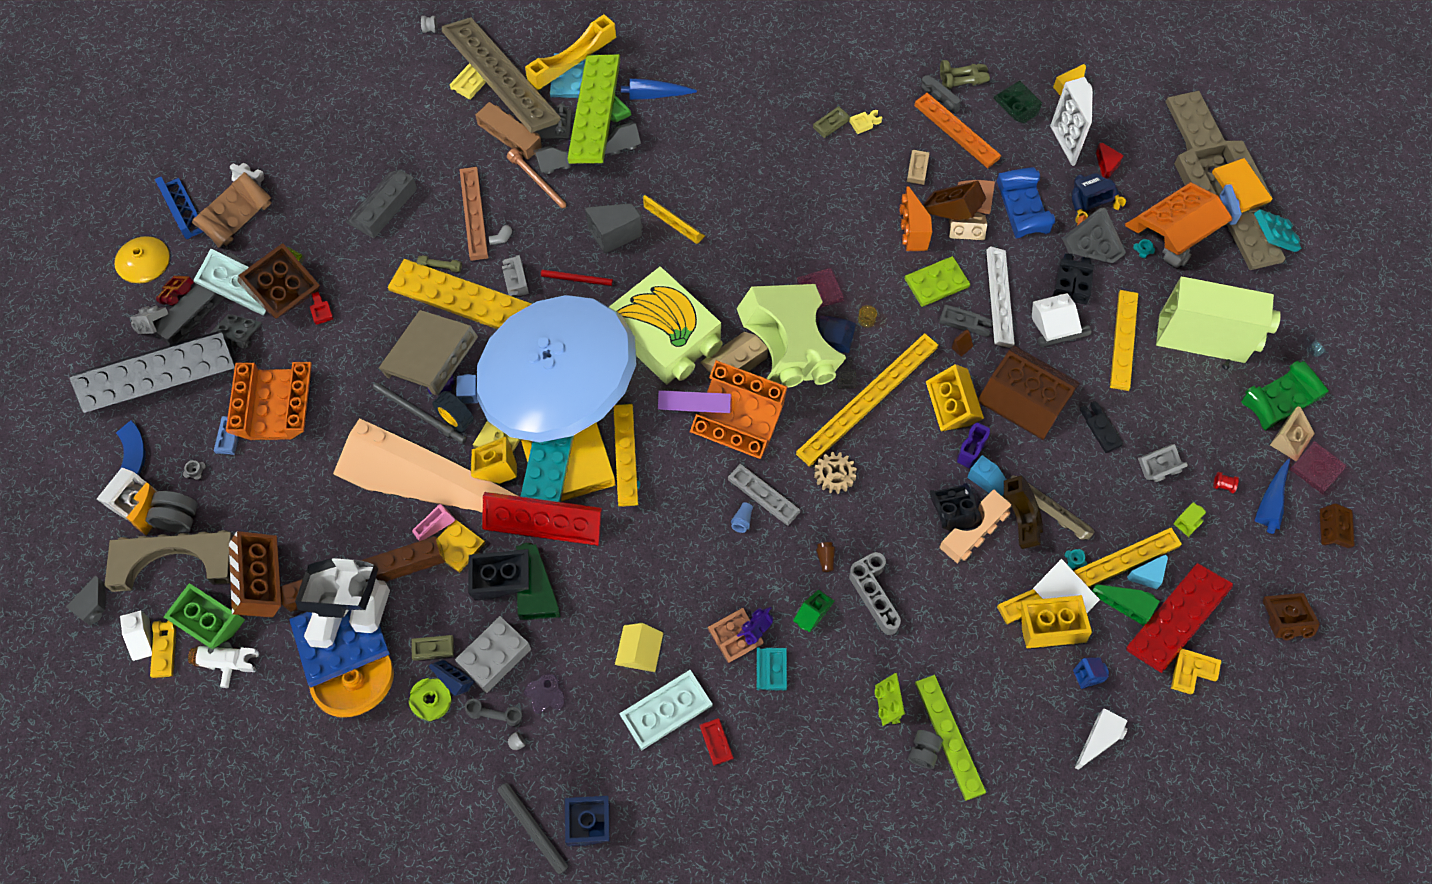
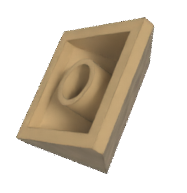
[1270,407,1315,461]

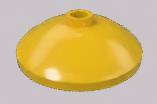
[115,236,170,283]

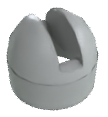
[508,731,526,750]

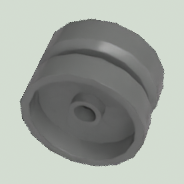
[146,491,198,533]

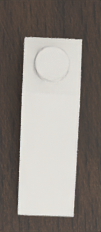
[1075,709,1127,770]

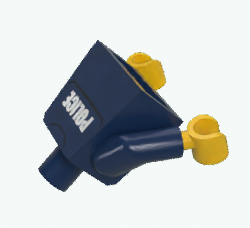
[1072,173,1126,223]

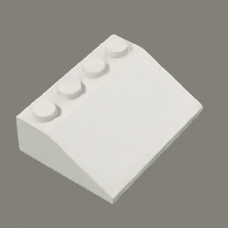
[1050,77,1092,166]

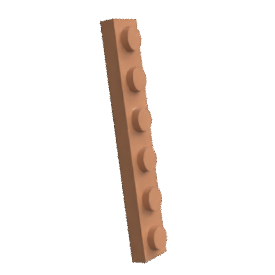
[460,167,488,261]

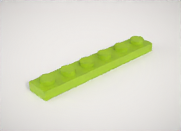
[915,675,986,801]

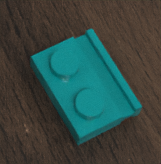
[756,648,787,690]

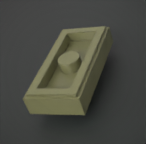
[813,106,850,138]
[412,635,454,661]

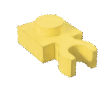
[849,110,882,134]

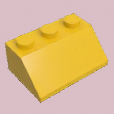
[926,364,984,431]
[1021,595,1092,648]

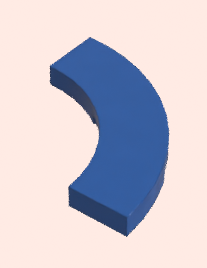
[109,420,146,483]

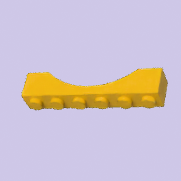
[525,14,616,90]

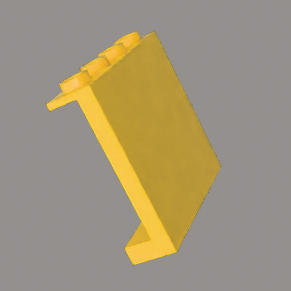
[521,422,616,501]

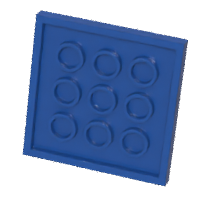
[289,610,390,688]

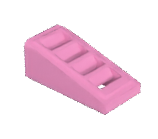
[412,504,456,541]

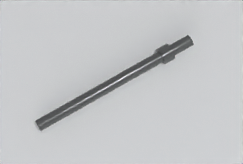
[373,383,467,444]

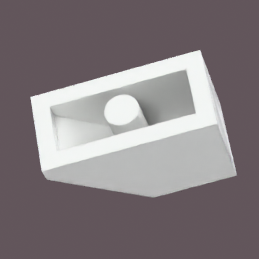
[120,611,152,661]

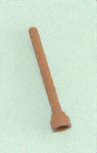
[507,148,566,208]

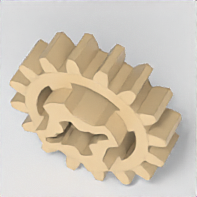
[814,452,857,494]

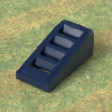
[429,660,475,696]

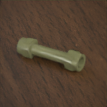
[417,255,462,273]

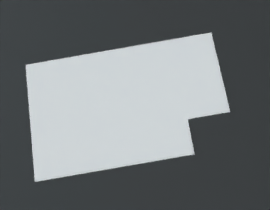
[1033,559,1100,613]

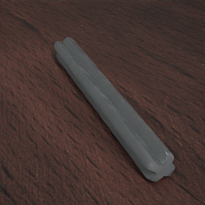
[498,783,568,874]

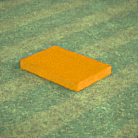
[1212,158,1272,213]

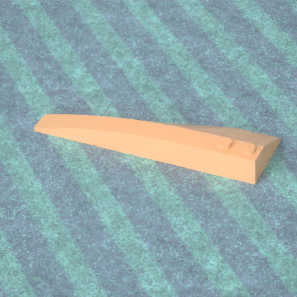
[333,419,517,512]

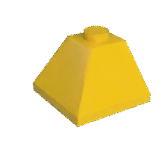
[471,437,517,484]

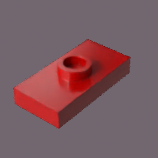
[699,718,733,766]

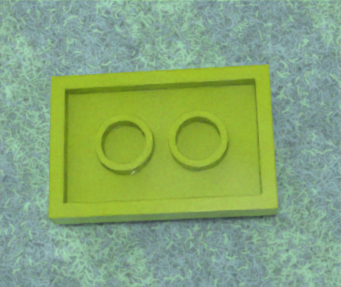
[904,256,970,307]

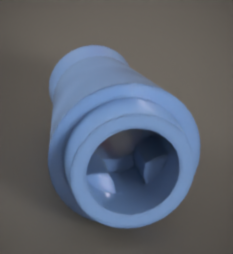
[731,503,753,533]

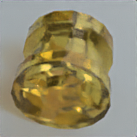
[858,305,877,328]

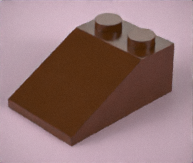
[923,181,987,220]

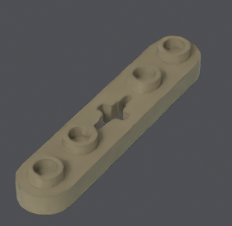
[1011,475,1094,540]

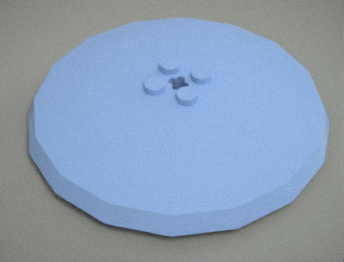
[477,295,636,442]

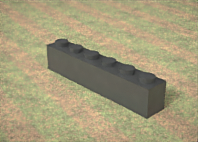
[154,252,247,345]

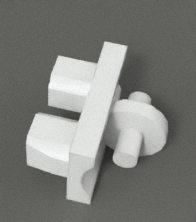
[230,163,264,187]

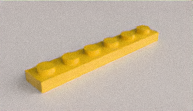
[1110,290,1138,391]
[614,404,638,507]

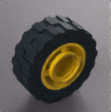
[432,391,474,432]

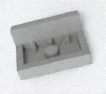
[130,306,169,334]
[1138,444,1188,482]

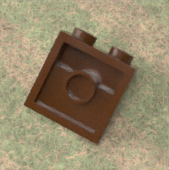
[1263,593,1320,640]

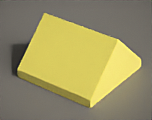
[615,623,663,672]

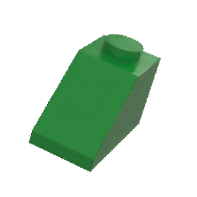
[793,590,835,633]

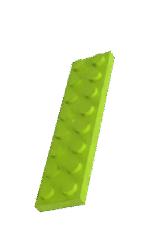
[567,54,621,164]

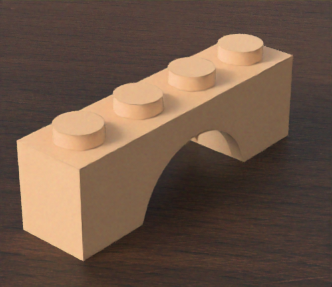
[940,489,1011,564]

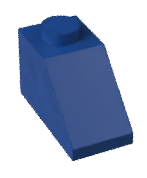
[1073,658,1109,689]

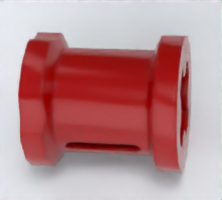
[1213,472,1239,493]

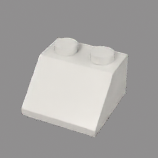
[1032,293,1082,341]
[97,468,157,522]

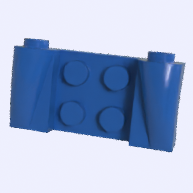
[997,167,1055,238]

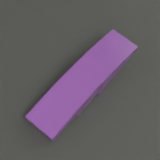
[658,390,732,413]

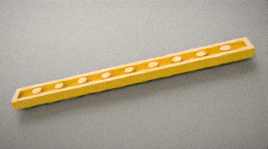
[796,333,938,467]
[997,528,1182,624]

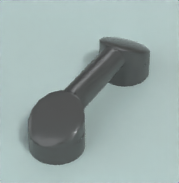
[465,699,522,726]

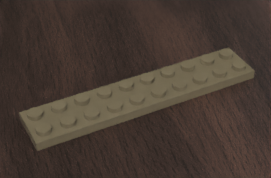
[442,17,561,133]

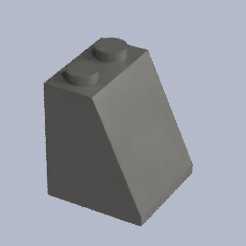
[585,203,643,254]

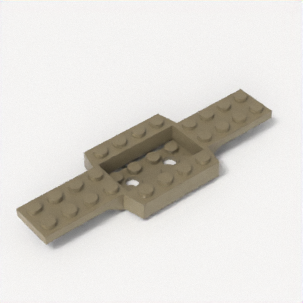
[1166,91,1286,270]

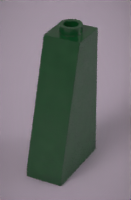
[516,543,560,620]

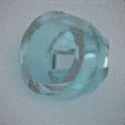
[1308,340,1326,357]

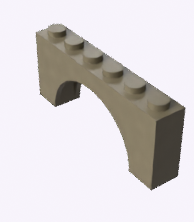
[105,530,234,592]

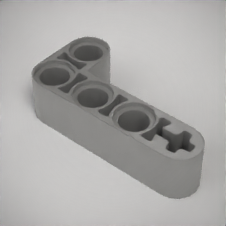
[849,552,901,635]

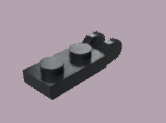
[1080,401,1124,453]

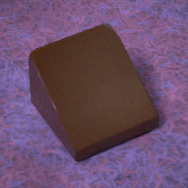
[952,330,973,357]

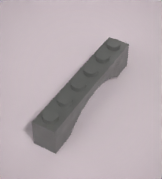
[533,122,641,174]

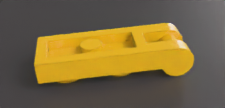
[150,621,177,678]

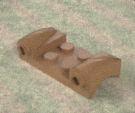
[192,172,271,248]

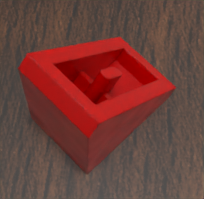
[1096,143,1124,179]

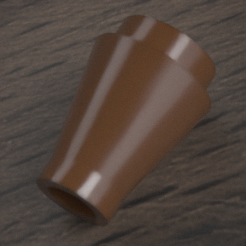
[816,542,835,572]

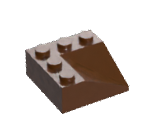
[237,243,320,319]

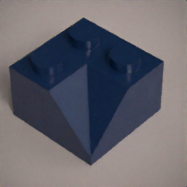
[565,796,610,846]

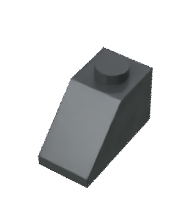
[66,576,106,626]

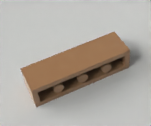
[475,102,542,160]

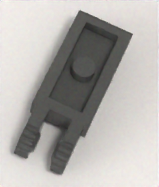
[921,75,961,113]
[939,305,993,337]

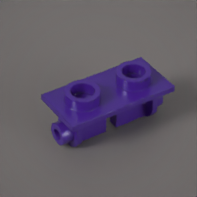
[737,607,773,645]

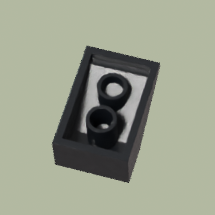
[468,549,529,601]

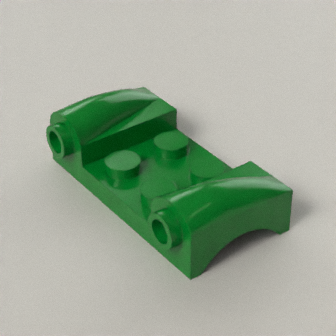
[1241,361,1329,431]

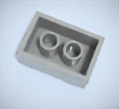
[455,616,531,693]

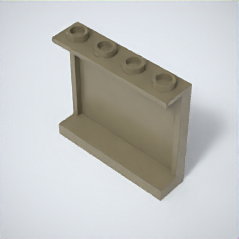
[379,310,478,396]

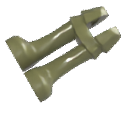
[940,60,990,89]

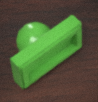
[611,95,631,122]

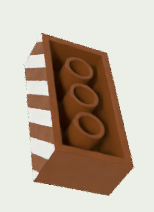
[229,531,281,617]

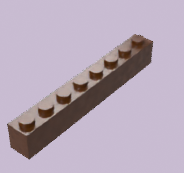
[280,536,446,612]

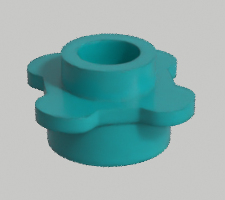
[1133,239,1155,258]
[1064,549,1087,569]

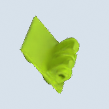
[875,673,905,726]

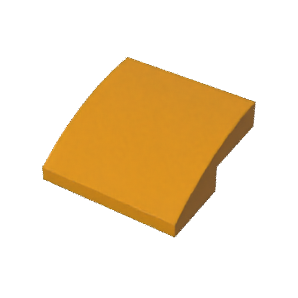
[126,482,156,535]

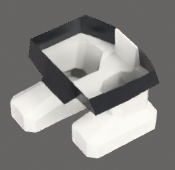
[295,558,390,648]

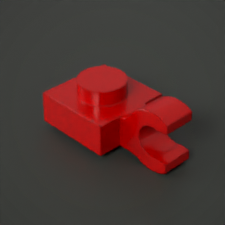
[309,292,334,325]

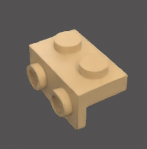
[949,213,987,240]

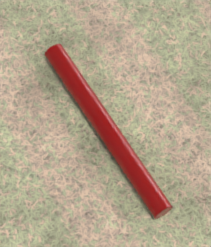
[541,270,613,286]

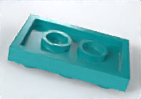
[1254,210,1302,252]

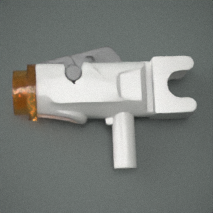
[188,642,259,688]

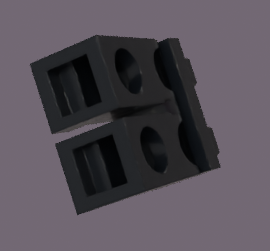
[1052,253,1094,305]

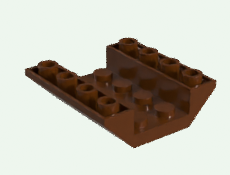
[978,346,1080,440]

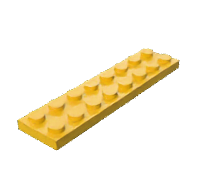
[388,259,532,329]

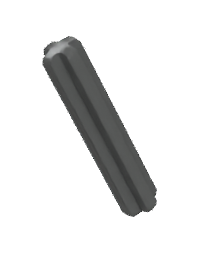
[1037,325,1091,347]

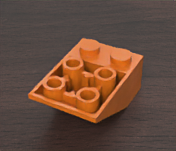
[900,187,932,251]

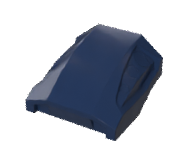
[817,316,856,353]

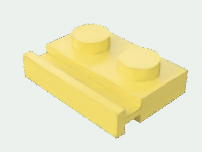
[450,63,486,100]

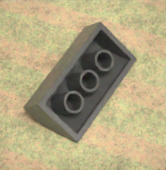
[346,170,417,239]

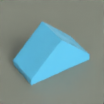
[1127,555,1168,589]

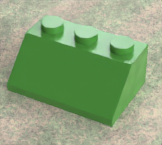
[164,583,245,649]

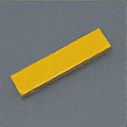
[643,195,705,244]

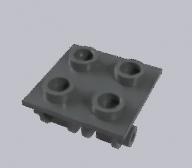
[535,103,571,139]
[210,314,262,349]

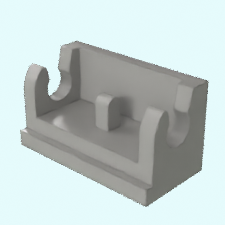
[502,255,529,297]

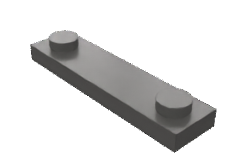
[728,464,800,526]

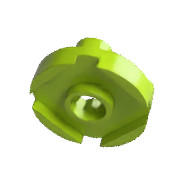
[409,678,452,721]

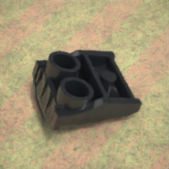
[930,483,980,532]

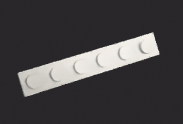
[986,246,1014,348]

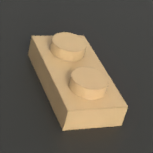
[907,150,929,185]

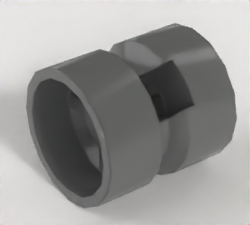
[908,730,943,769]

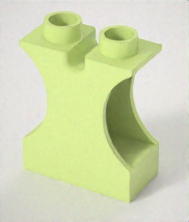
[737,284,846,387]

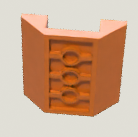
[1125,182,1232,255]
[690,360,787,459]
[226,362,312,440]

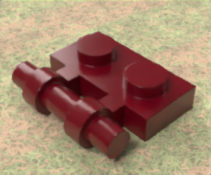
[156,276,194,305]

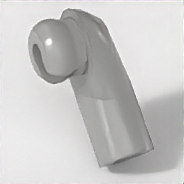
[489,225,512,245]

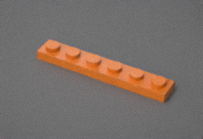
[914,93,1001,168]

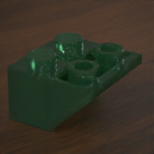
[993,80,1042,123]

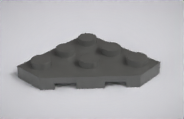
[1062,207,1126,263]

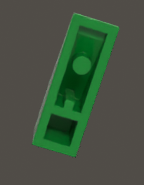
[1092,584,1160,626]

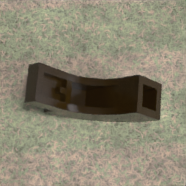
[1004,475,1043,549]

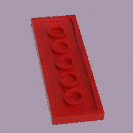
[482,492,602,546]
[1126,563,1233,673]

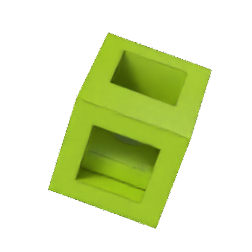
[1173,502,1206,537]

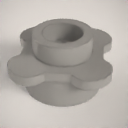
[183,460,206,480]

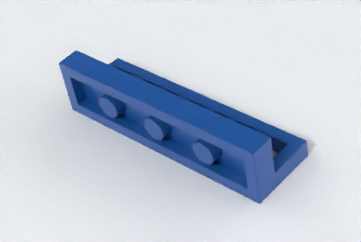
[155,177,204,239]

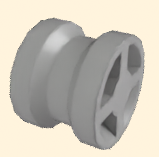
[421,16,437,33]

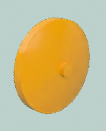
[309,655,394,717]

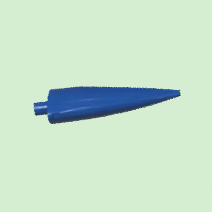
[621,78,697,100]
[1255,459,1290,534]

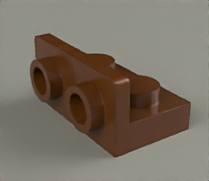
[1320,503,1355,548]

